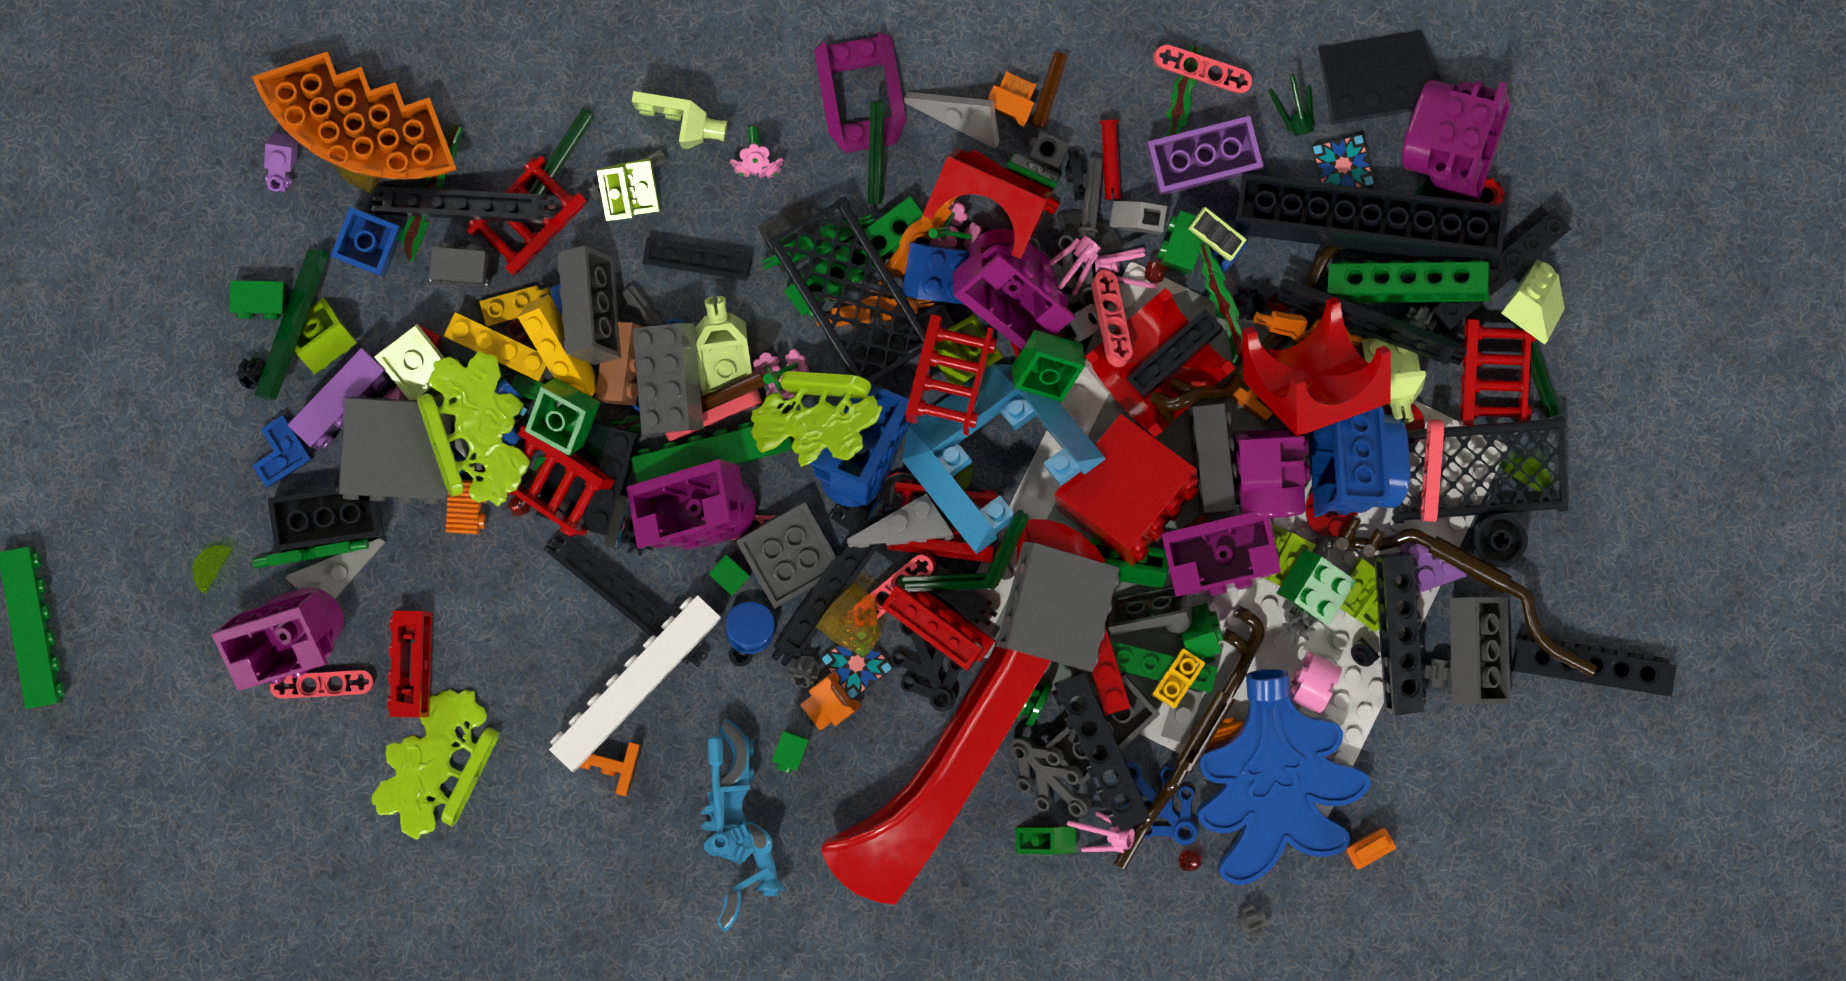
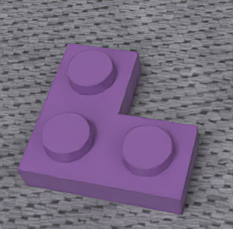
[1399,541,1467,593]

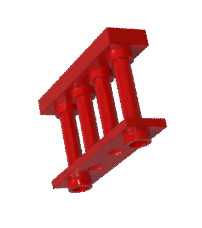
[467,156,588,277]
[905,315,997,436]
[1460,317,1536,425]
[508,425,615,537]
[887,479,1001,563]
[882,585,996,671]

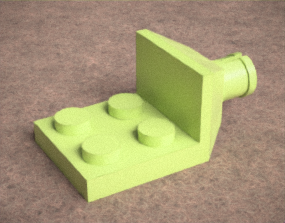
[632,91,727,149]
[695,296,755,396]
[375,324,460,404]
[1362,338,1426,424]

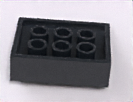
[1318,31,1434,125]
[536,421,639,536]

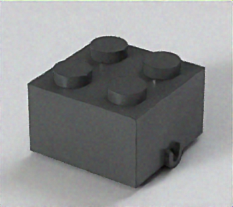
[429,243,491,288]

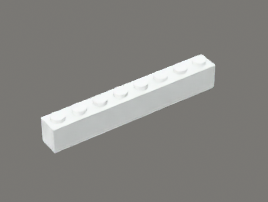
[549,595,721,773]

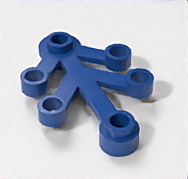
[1122,762,1198,845]

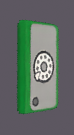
[1006,153,1061,190]

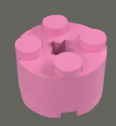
[1289,651,1342,714]

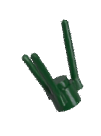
[1268,74,1315,137]

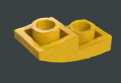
[1152,648,1205,709]

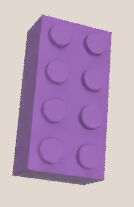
[1146,116,1263,196]
[288,348,390,450]

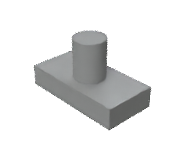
[1161,689,1203,744]

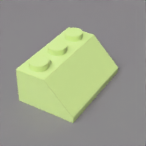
[1502,259,1565,345]

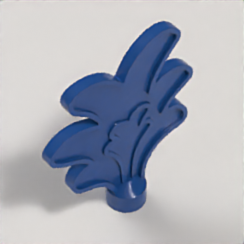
[1196,669,1371,885]

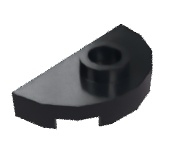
[1065,149,1085,201]

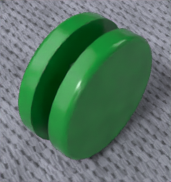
[1016,680,1053,727]

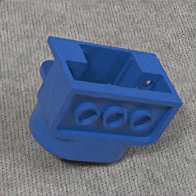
[809,384,910,507]
[1308,406,1411,517]

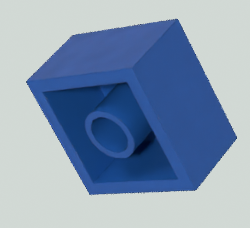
[330,207,403,278]
[902,242,970,304]

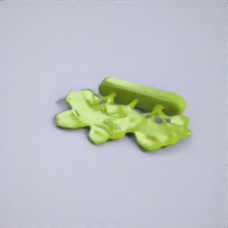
[417,351,530,507]
[751,371,883,467]
[371,689,500,840]

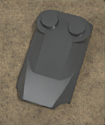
[1105,585,1193,637]

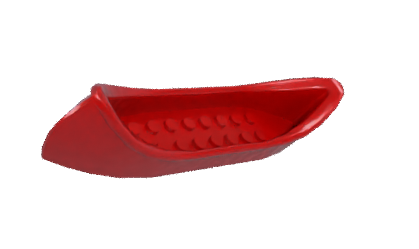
[821,519,1105,905]

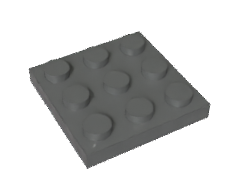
[735,500,836,608]

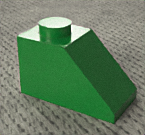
[1015,826,1077,855]

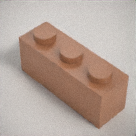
[595,322,643,405]

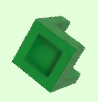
[709,555,751,596]

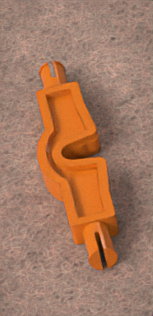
[878,196,958,289]
[817,296,934,327]
[1253,311,1362,347]

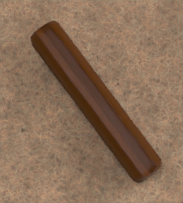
[1032,52,1067,128]
[701,371,766,413]

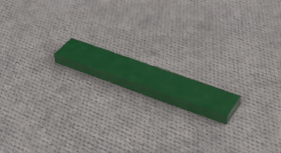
[254,250,329,400]

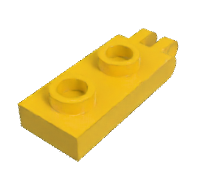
[479,286,551,327]

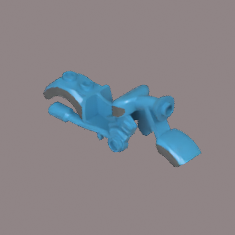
[701,718,785,933]

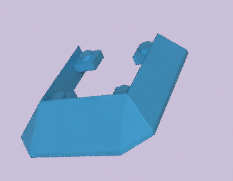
[902,364,1105,554]

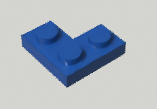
[252,415,312,488]

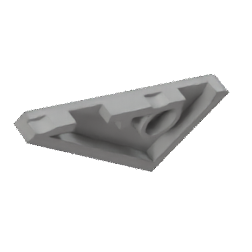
[904,92,999,148]
[847,494,953,548]
[285,538,386,599]

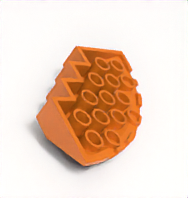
[252,51,456,179]

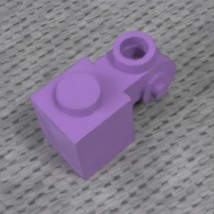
[264,132,298,192]

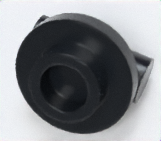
[1351,637,1380,667]

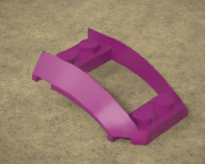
[814,32,906,153]

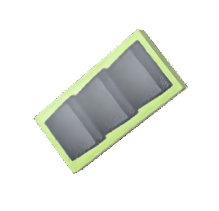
[1188,207,1246,261]

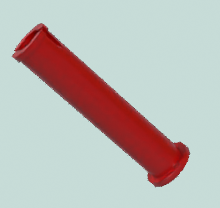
[1098,120,1122,200]

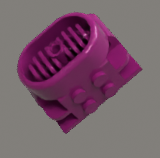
[1402,80,1511,202]
[953,229,1075,350]
[1234,428,1310,518]
[627,459,756,550]
[1161,512,1281,597]
[212,587,344,691]

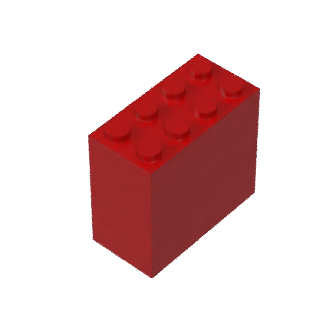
[1054,414,1199,566]

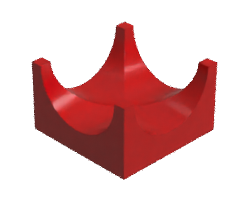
[922,147,1053,259]
[1084,287,1235,438]
[1242,297,1391,437]

